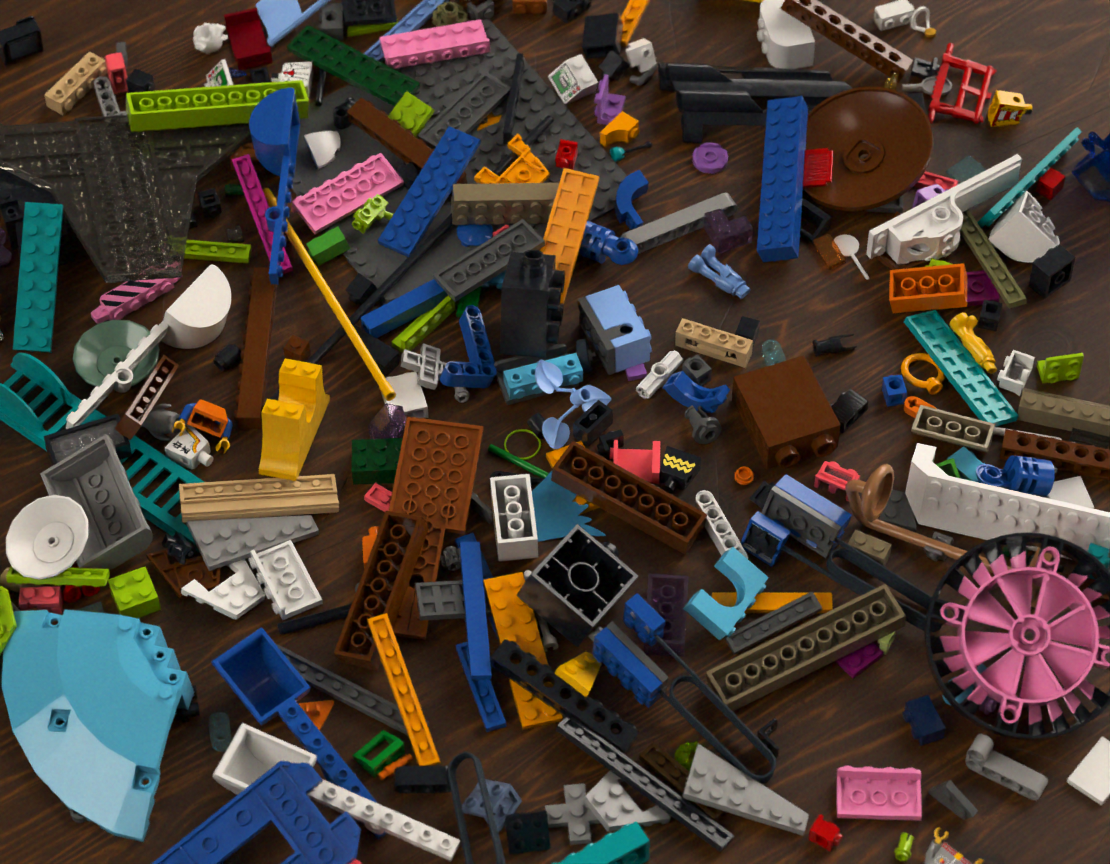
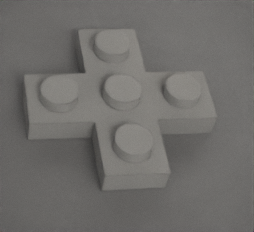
[400,343,447,390]
[545,783,601,845]

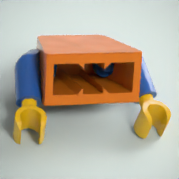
[172,399,233,453]

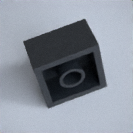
[1029,244,1075,299]

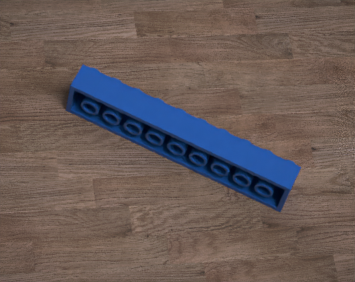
[757,96,808,262]

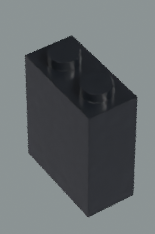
[582,13,623,59]

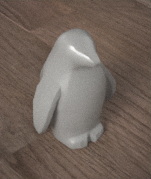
[141,404,180,441]

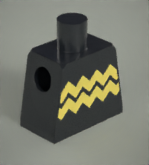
[660,446,701,493]

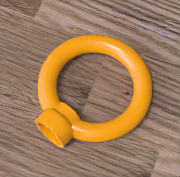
[901,353,945,395]

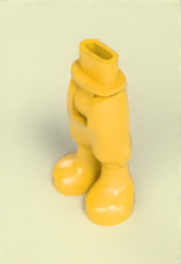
[950,312,997,374]

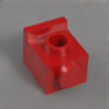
[555,139,578,170]
[808,814,843,851]

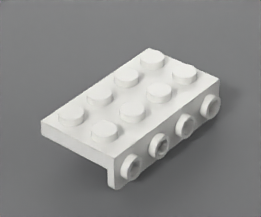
[248,540,323,620]

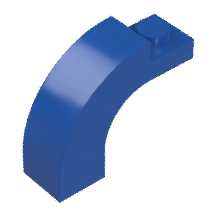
[614,169,649,230]
[662,371,730,413]

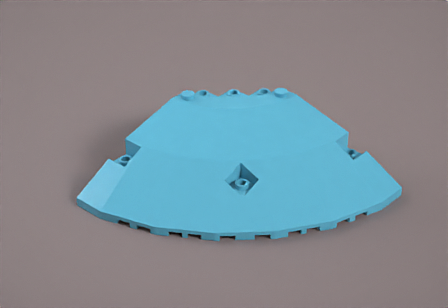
[1,609,194,842]

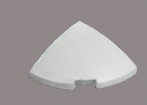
[304,131,341,169]

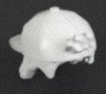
[193,23,228,54]

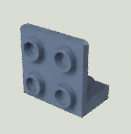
[462,779,522,832]

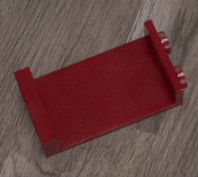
[224,8,273,71]

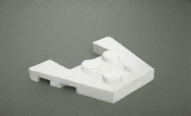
[181,559,265,620]

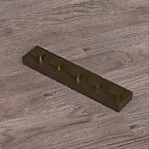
[639,741,726,822]

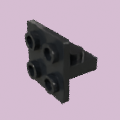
[504,810,551,855]

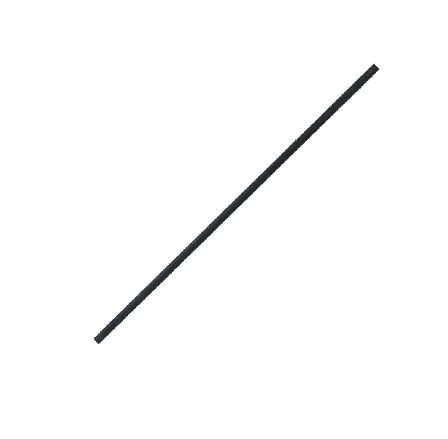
[262,115,554,409]

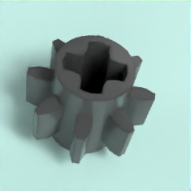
[440,546,461,571]

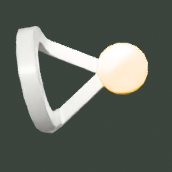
[911,6,936,38]

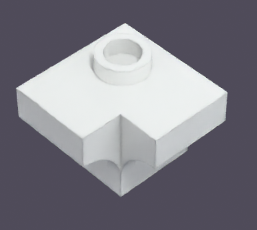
[626,38,656,72]

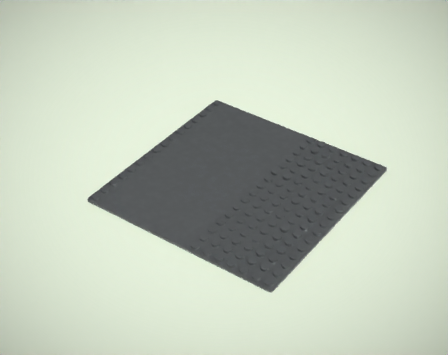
[250,19,640,305]

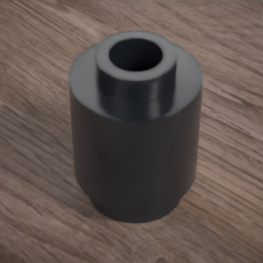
[213,344,241,371]

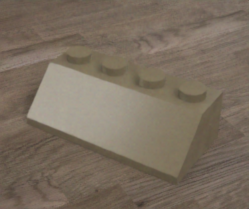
[911,405,995,453]

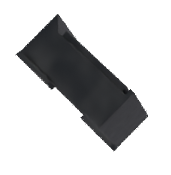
[0,16,44,66]

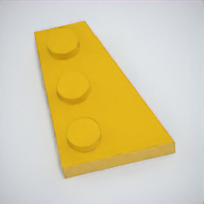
[555,652,602,697]

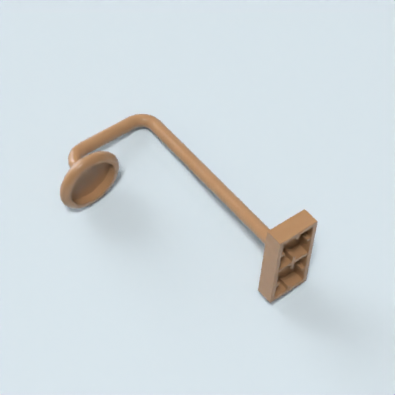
[845,464,1061,620]

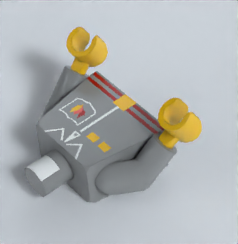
[924,827,984,864]

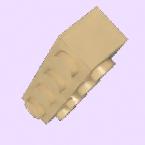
[44,52,108,115]

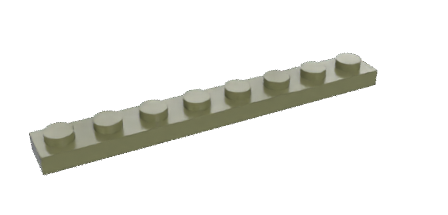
[960,209,1027,309]

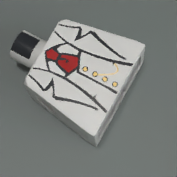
[271,62,313,98]

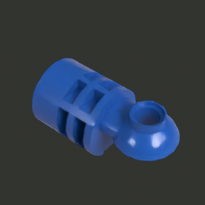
[578,221,638,265]
[976,455,1055,497]

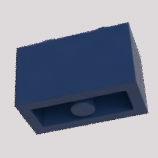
[903,695,945,746]

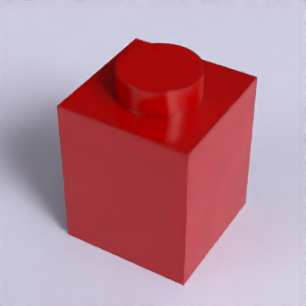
[1036,167,1066,200]

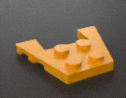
[474,133,549,184]

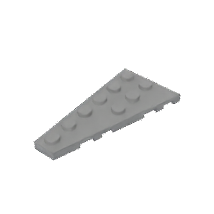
[187,515,319,571]
[682,744,809,836]

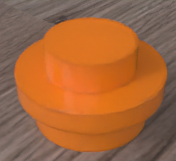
[734,466,754,485]

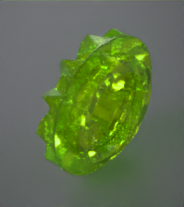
[675,741,705,772]

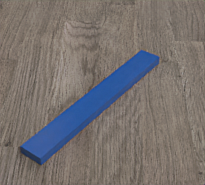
[459,542,492,679]

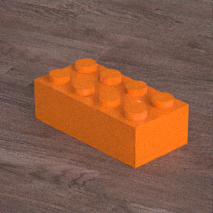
[889,263,967,313]

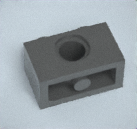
[319,3,344,40]

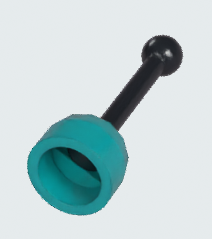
[610,141,652,162]

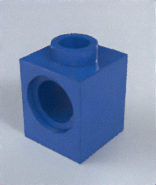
[882,375,907,407]

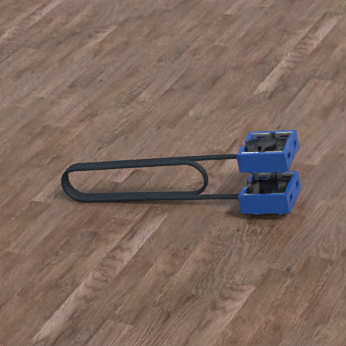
[448,752,506,864]

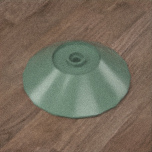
[73,320,159,387]

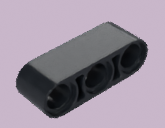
[394,766,451,794]

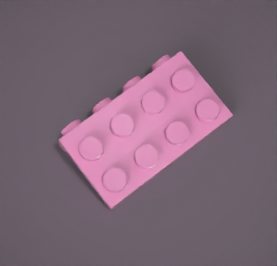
[836,766,922,821]

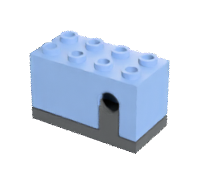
[578,285,652,375]

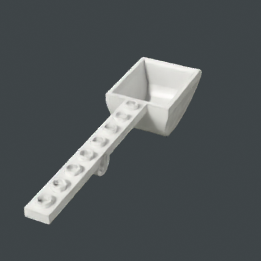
[66,264,231,429]
[213,723,460,861]

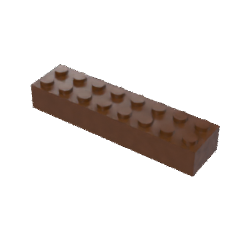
[551,441,707,555]
[334,511,429,671]

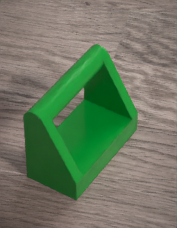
[352,730,405,779]

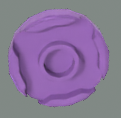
[692,142,728,174]

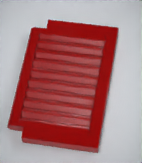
[803,148,834,188]

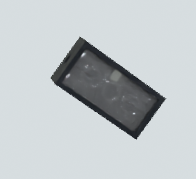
[44,414,132,466]

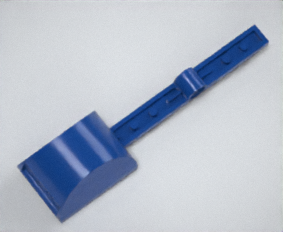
[249,88,300,284]
[211,627,387,840]

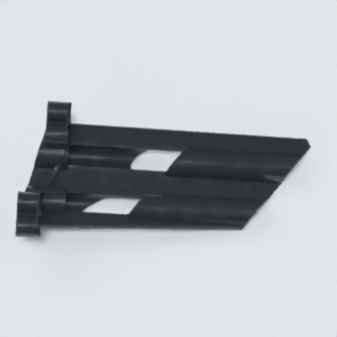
[658,62,853,143]

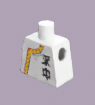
[165,425,214,470]

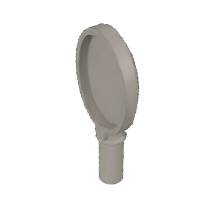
[902,76,952,95]

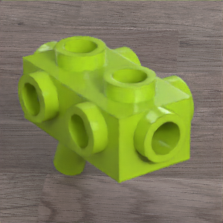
[352,194,394,234]

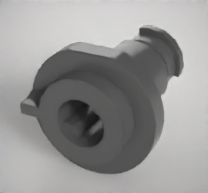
[684,405,722,444]

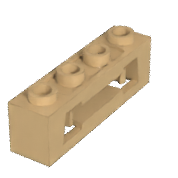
[675,318,753,368]

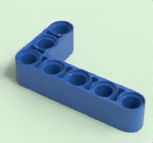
[440,305,497,388]

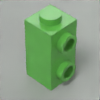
[306,226,351,266]

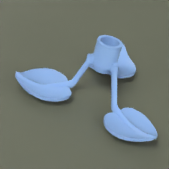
[535,359,612,450]

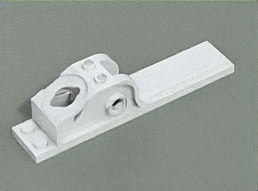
[866,154,1022,265]

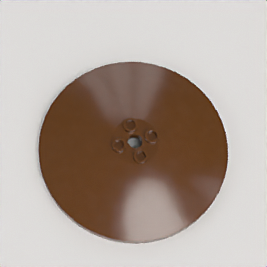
[803,87,934,211]

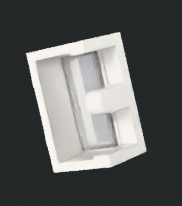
[997,350,1035,396]

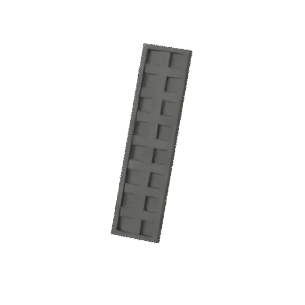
[415,576,536,621]

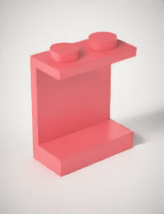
[610,440,660,484]

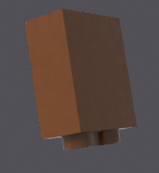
[732,355,840,469]

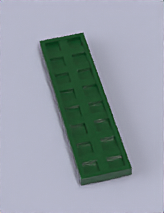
[287,25,420,107]

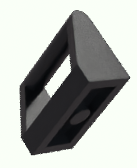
[800,198,831,244]

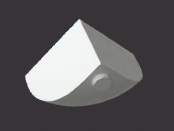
[988,191,1060,263]

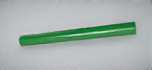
[488,444,549,479]

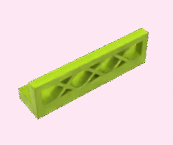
[392,295,455,353]

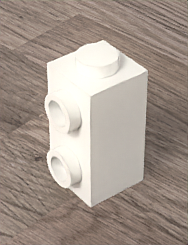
[874,0,915,31]

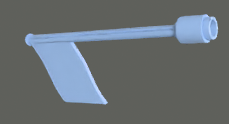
[256,0,330,47]

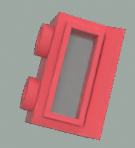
[814,461,860,501]

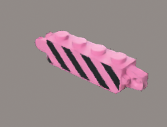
[91,263,182,324]

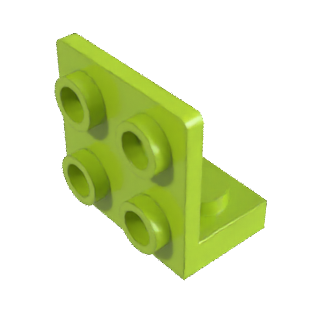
[1036,353,1084,384]

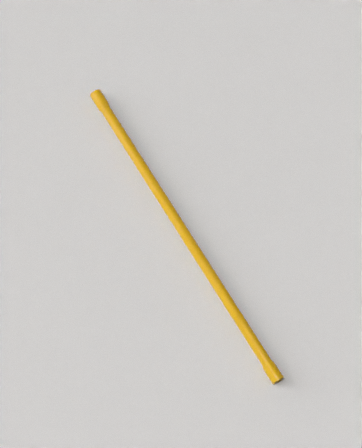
[262,188,396,401]

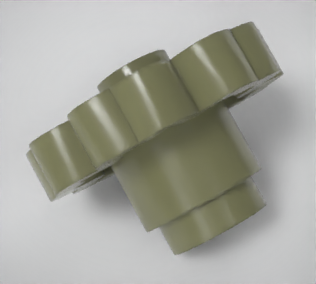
[432,2,467,27]

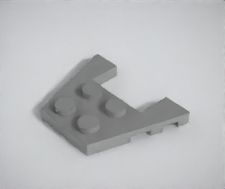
[584,771,671,832]

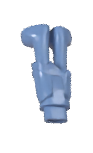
[688,244,751,299]

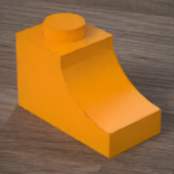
[600,111,639,147]

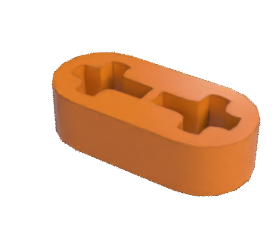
[904,396,937,418]

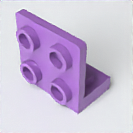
[595,74,626,125]

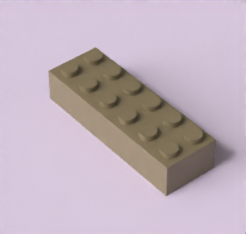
[451,183,559,225]

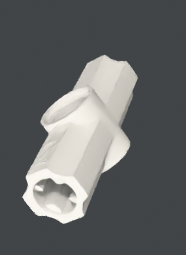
[636,350,683,399]

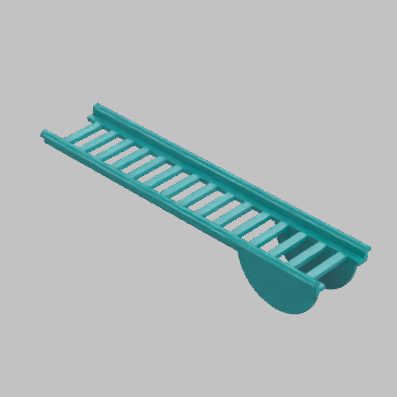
[0,352,204,553]

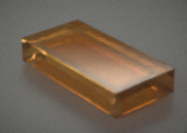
[813,233,846,270]

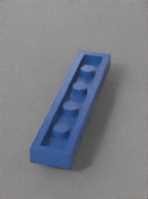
[456,642,506,732]

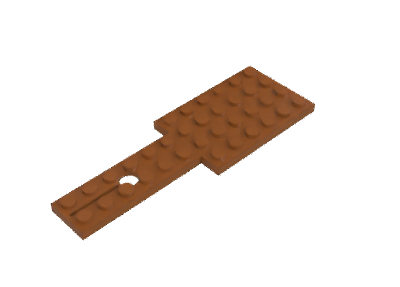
[389,416,484,640]

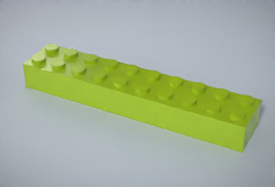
[126,80,309,132]

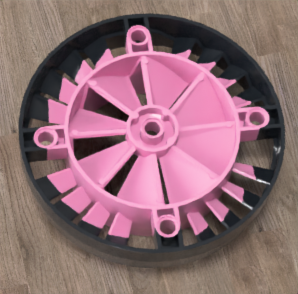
[924,533,1110,740]

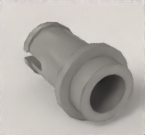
[454,387,470,403]

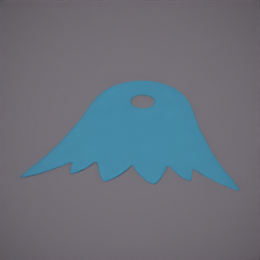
[532,471,606,542]

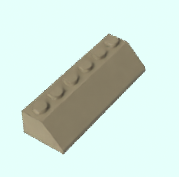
[1017,388,1110,439]

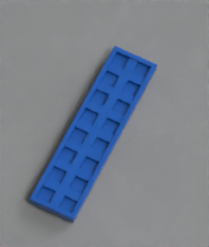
[377,126,481,257]

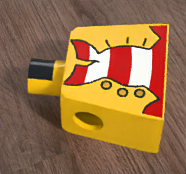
[987,91,1032,127]

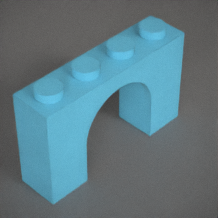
[683,546,769,640]

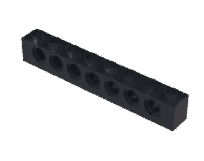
[490,639,639,755]

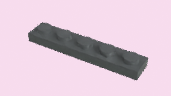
[724,591,822,655]

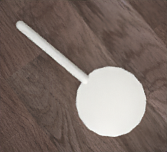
[832,234,869,280]

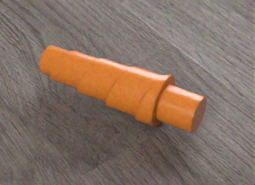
[378,754,413,780]

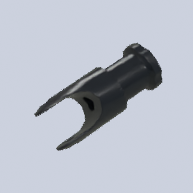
[813,334,857,356]

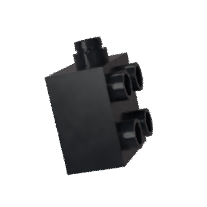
[500,250,565,358]
[516,524,638,648]

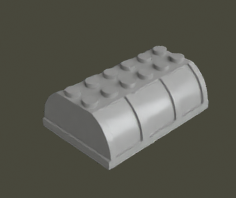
[40,434,153,570]

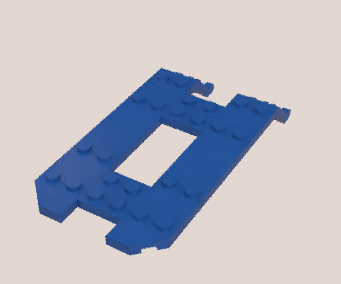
[152,761,361,864]

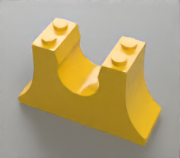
[259,358,330,481]

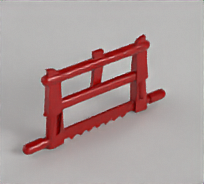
[927,43,997,124]

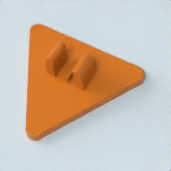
[298,700,334,731]

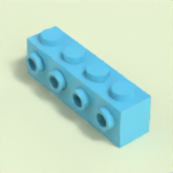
[503,353,583,400]

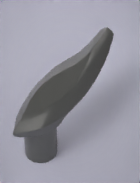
[630,63,658,86]

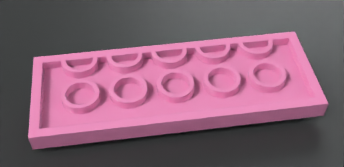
[380,20,490,69]
[291,153,404,234]

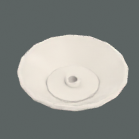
[6,495,89,580]

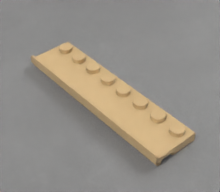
[179,474,339,522]

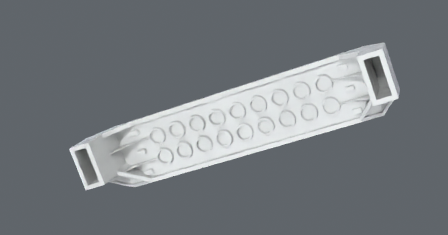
[905,443,1110,568]

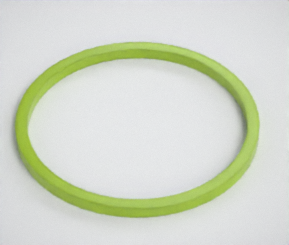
[504,429,541,460]

